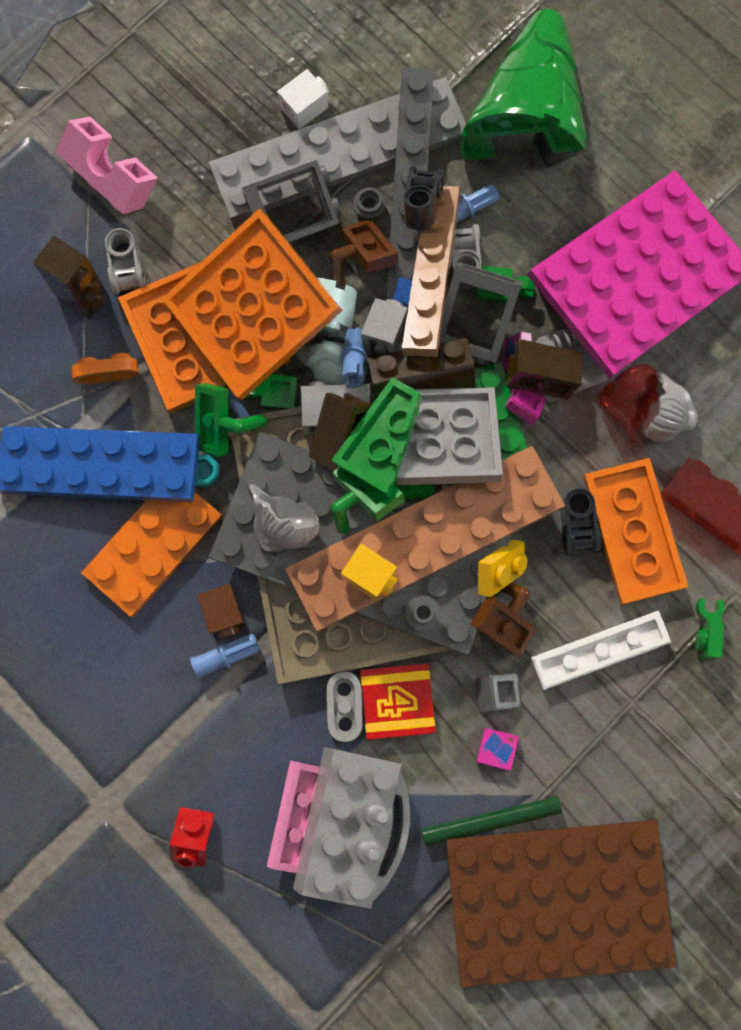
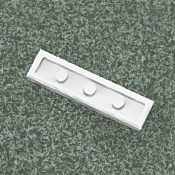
[530,611,672,691]

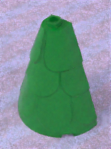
[459,9,587,160]

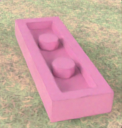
[267,760,320,873]

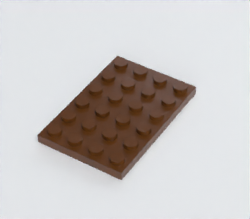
[446,820,676,987]

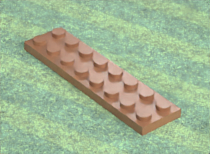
[285,446,565,632]

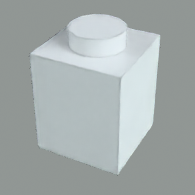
[277,69,329,129]

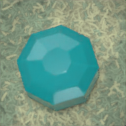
[195,454,220,488]

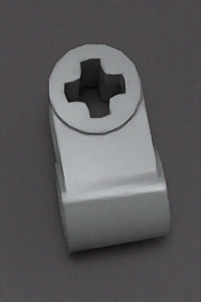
[450,224,481,290]
[105,228,146,296]

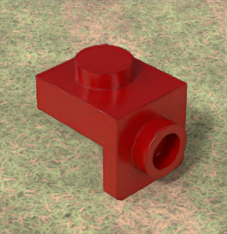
[169,807,214,868]

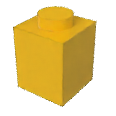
[341,544,399,601]

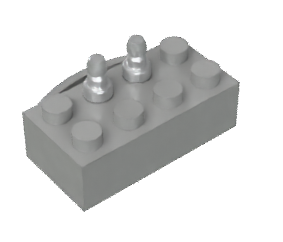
[293,747,410,909]

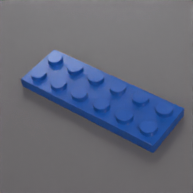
[0,426,201,503]

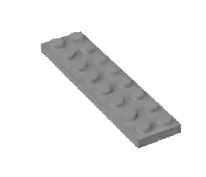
[209,77,466,223]

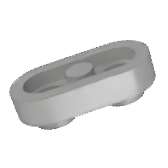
[327,672,363,742]

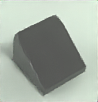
[475,673,522,713]

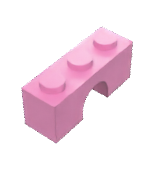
[56,117,158,214]

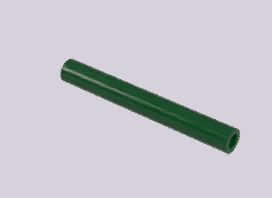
[421,796,562,846]

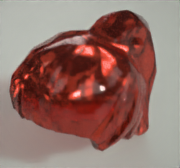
[599,364,659,444]

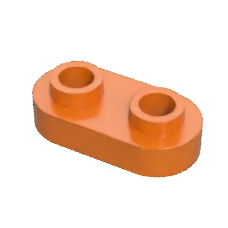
[71,353,139,385]

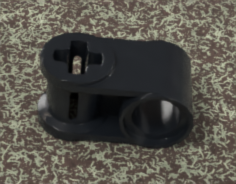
[404,166,444,231]
[560,488,601,556]

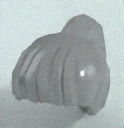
[639,371,698,442]
[249,484,320,552]

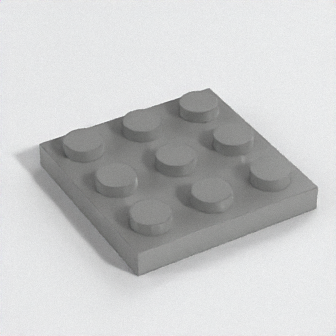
[396,387,503,485]

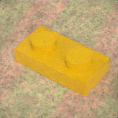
[478,539,527,597]

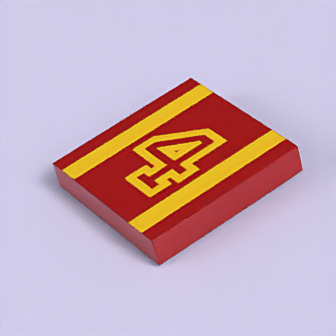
[360,663,436,740]

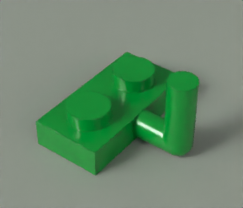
[195,383,267,457]
[331,468,405,534]

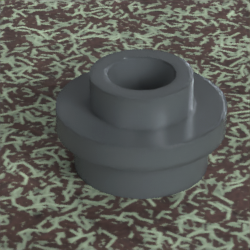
[354,187,386,220]
[406,596,441,631]

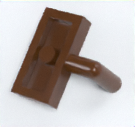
[330,219,398,286]
[470,582,537,658]

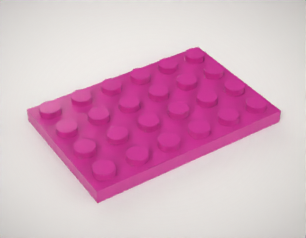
[527,170,741,379]

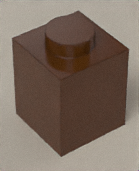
[197,583,246,640]

